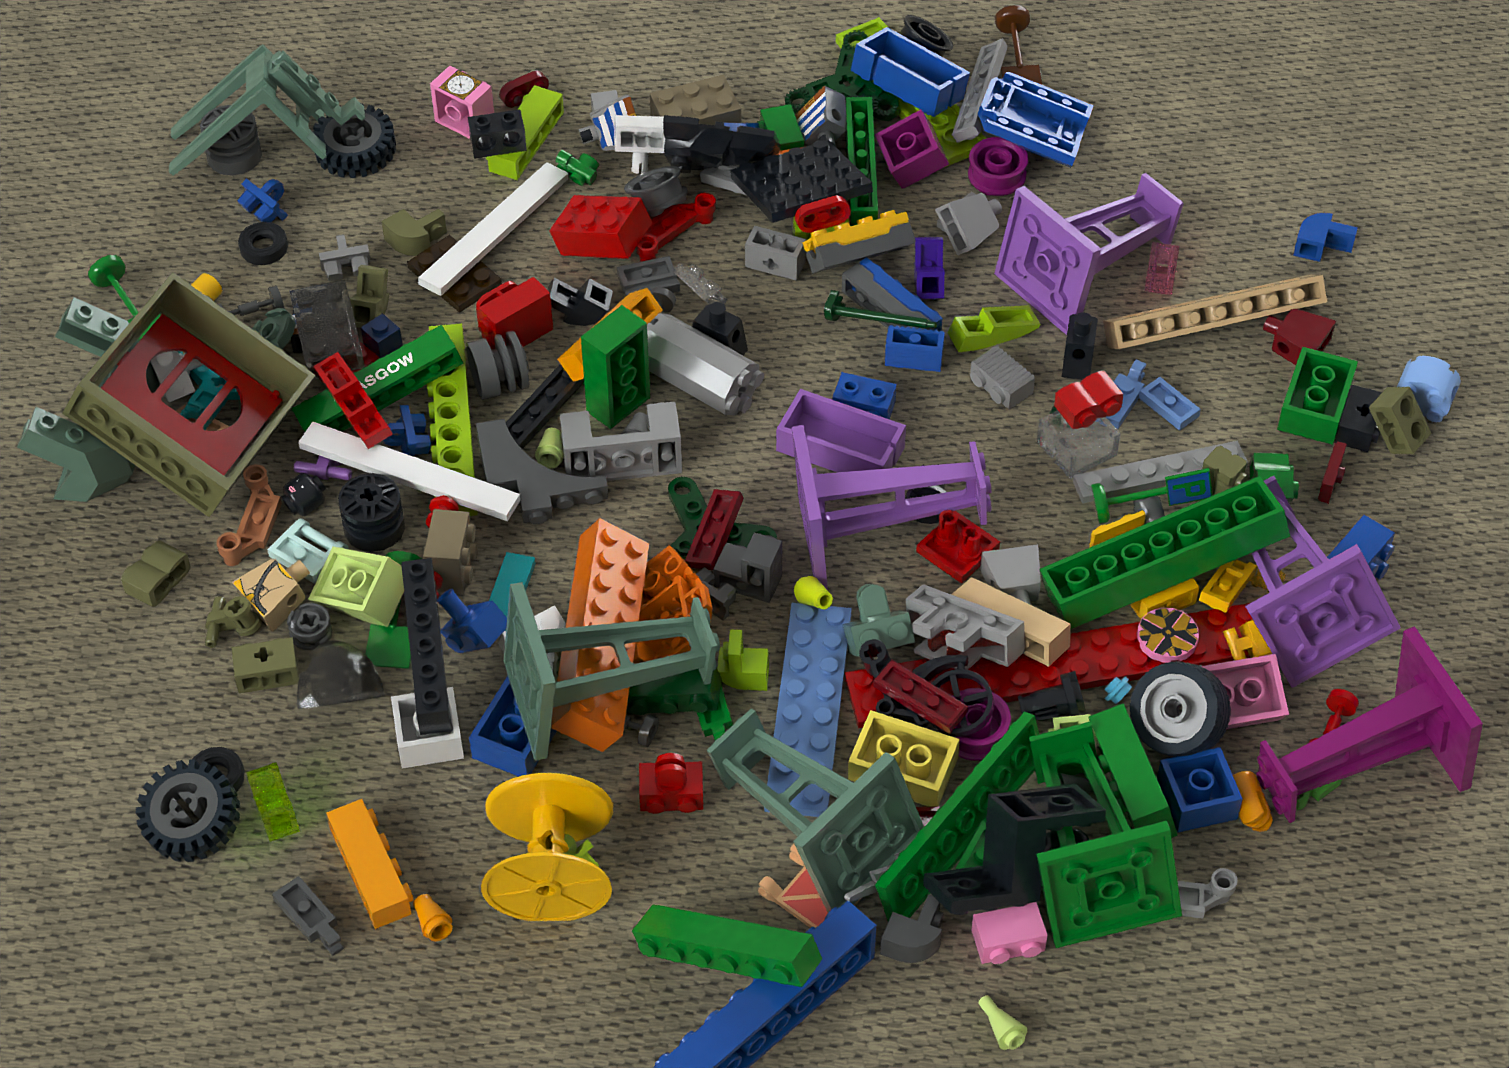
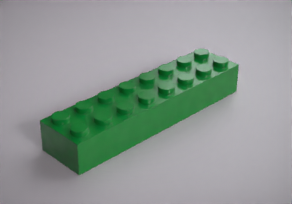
[1039,476,1290,629]

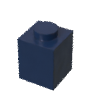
[361,313,403,358]

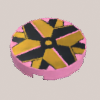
[1137,608,1199,663]

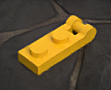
[1199,558,1258,613]

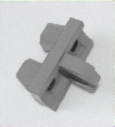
[319,234,370,281]

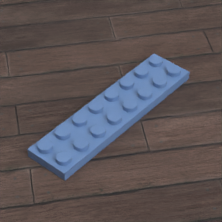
[764,603,851,817]

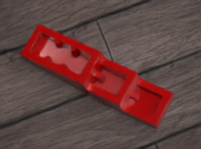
[313,352,393,449]

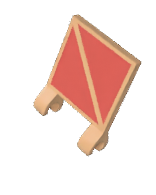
[758,844,861,928]

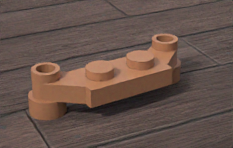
[217,464,282,566]

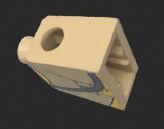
[232,559,310,632]

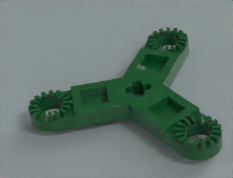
[785,30,900,121]
[668,477,777,560]

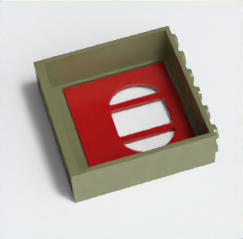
[62,272,315,517]

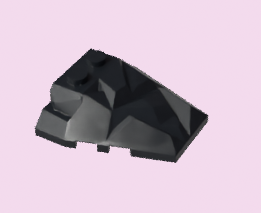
[663,115,781,173]

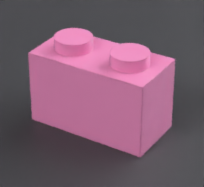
[971,902,1048,964]

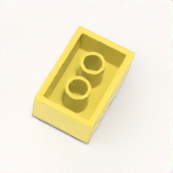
[848,710,959,806]

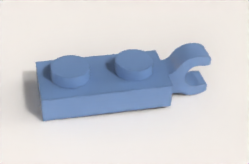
[1097,359,1146,429]

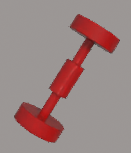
[1308,689,1359,743]

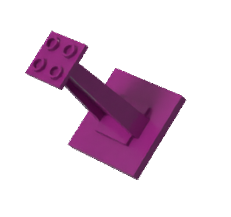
[1256,626,1483,823]

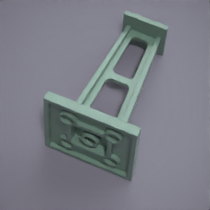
[503,582,720,761]
[707,708,924,913]

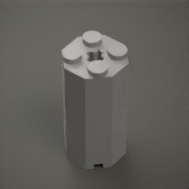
[647,313,764,416]

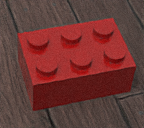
[549,195,652,259]

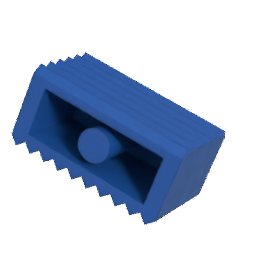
[885,325,945,372]

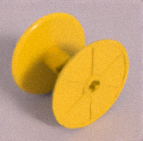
[481,773,613,921]

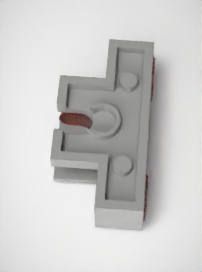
[905,584,1025,670]

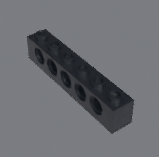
[401,558,452,735]

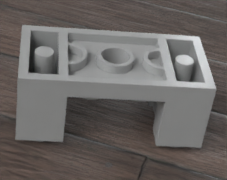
[560,402,682,481]

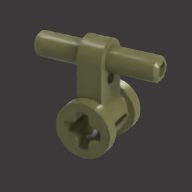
[205,596,262,648]

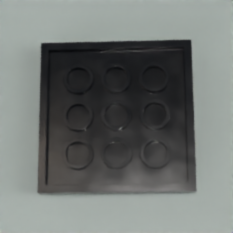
[730,140,873,223]

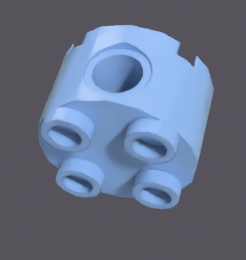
[1397,356,1461,423]

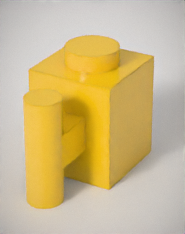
[1223,620,1272,661]

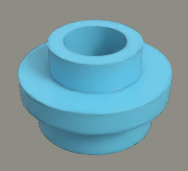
[1104,676,1132,705]

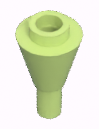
[978,995,1027,1050]

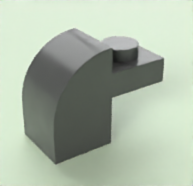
[880,894,944,963]

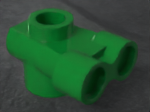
[555,149,599,186]

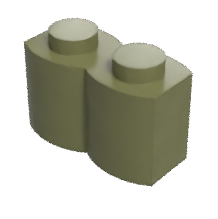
[121,540,191,607]

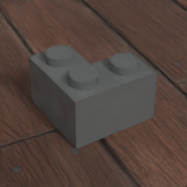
[713,533,782,603]

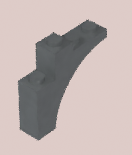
[476,419,608,524]

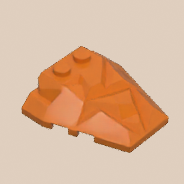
[633,545,713,664]

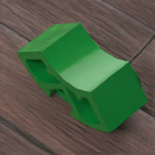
[1249,452,1299,502]

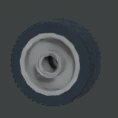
[1129,661,1231,757]

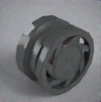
[287,603,332,650]

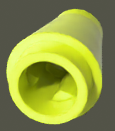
[794,576,833,609]

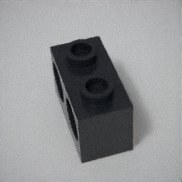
[467,109,527,159]

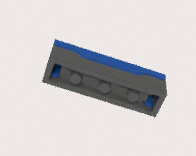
[842,257,943,332]

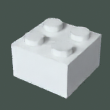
[391,687,464,769]

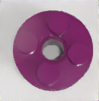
[968,137,1028,196]
[952,688,1011,761]

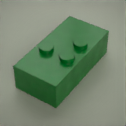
[581,305,651,429]
[1088,703,1178,838]

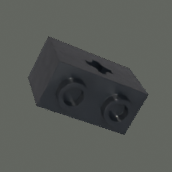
[1335,385,1382,452]

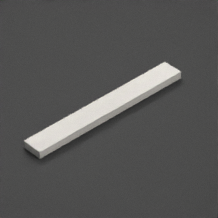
[418,162,568,296]
[299,422,521,522]

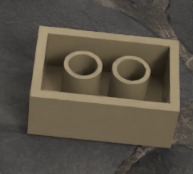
[650,75,741,125]

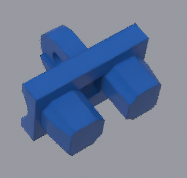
[237,178,288,222]
[383,405,431,457]

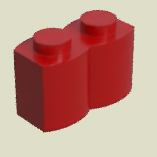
[1054,371,1123,429]

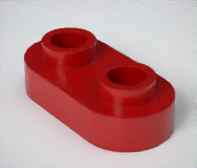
[795,196,851,233]

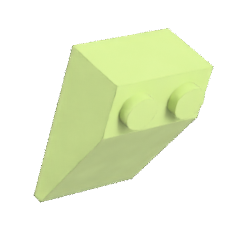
[308,546,404,627]

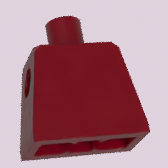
[1263,309,1336,365]

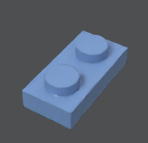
[1139,377,1201,431]

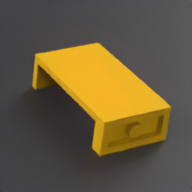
[1089,510,1199,620]

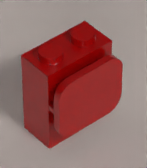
[476,277,553,349]

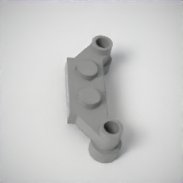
[1178,868,1238,919]

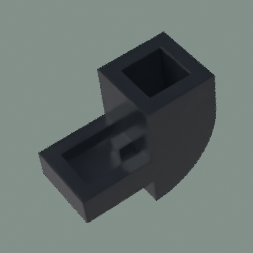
[548,277,613,326]

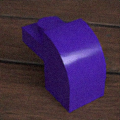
[914,237,945,299]

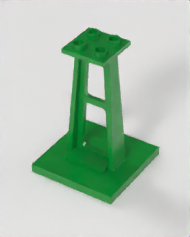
[1029,721,1182,948]

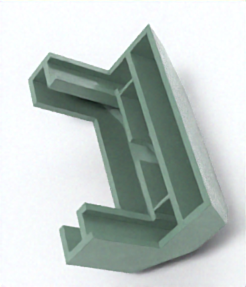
[17,297,160,502]

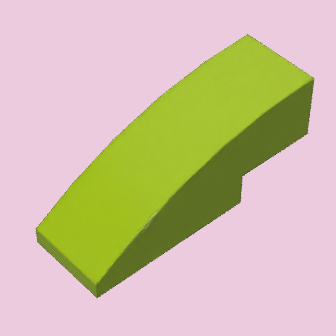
[947,305,1041,352]

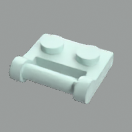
[267,518,349,584]

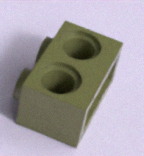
[1369,387,1432,454]

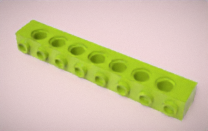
[427,323,478,516]

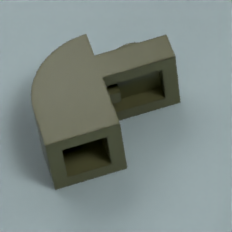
[381,209,447,256]
[347,265,389,328]

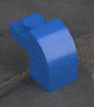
[1293,213,1358,262]

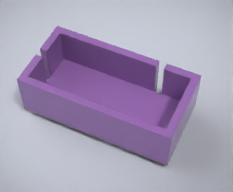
[776,389,906,473]

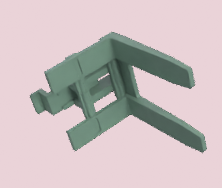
[169,44,365,176]

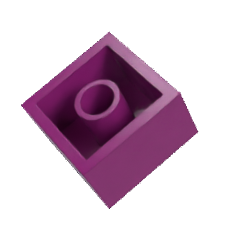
[874,109,949,189]

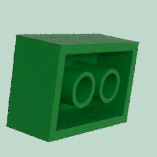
[1277,347,1358,445]

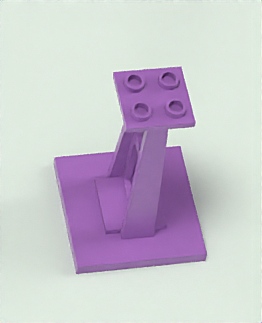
[994,173,1184,335]
[792,425,991,591]
[1245,475,1401,688]

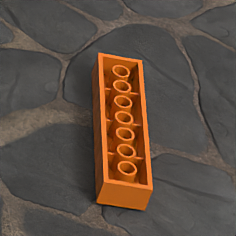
[551,518,649,752]

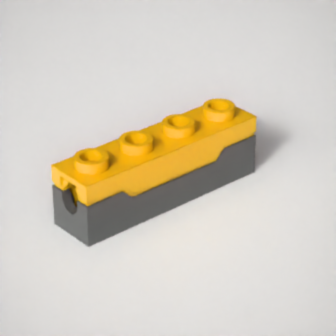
[802,210,915,274]

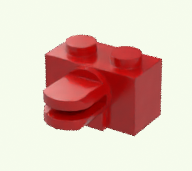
[639,753,703,814]

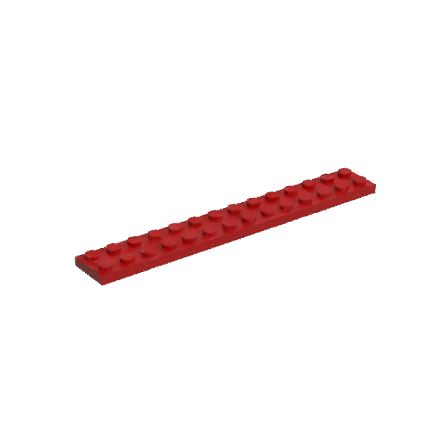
[845,603,1253,728]

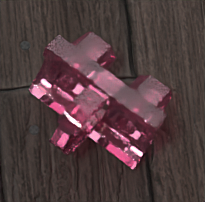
[1144,242,1180,295]

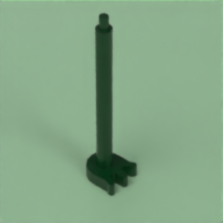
[824,290,937,329]

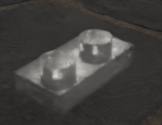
[673,263,728,304]

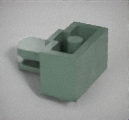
[843,584,915,657]

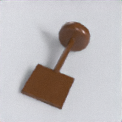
[995,5,1042,85]

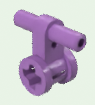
[294,455,352,480]

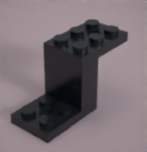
[923,784,1106,915]

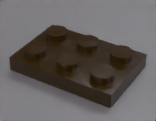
[407,235,502,313]

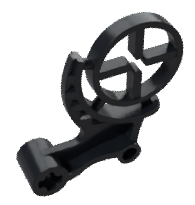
[859,639,994,737]

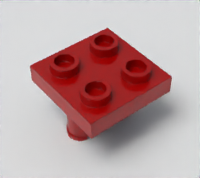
[916,510,1000,584]

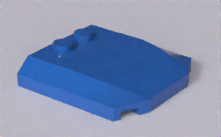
[978,72,1094,168]

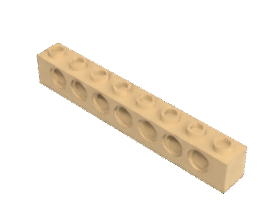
[1103,274,1327,349]

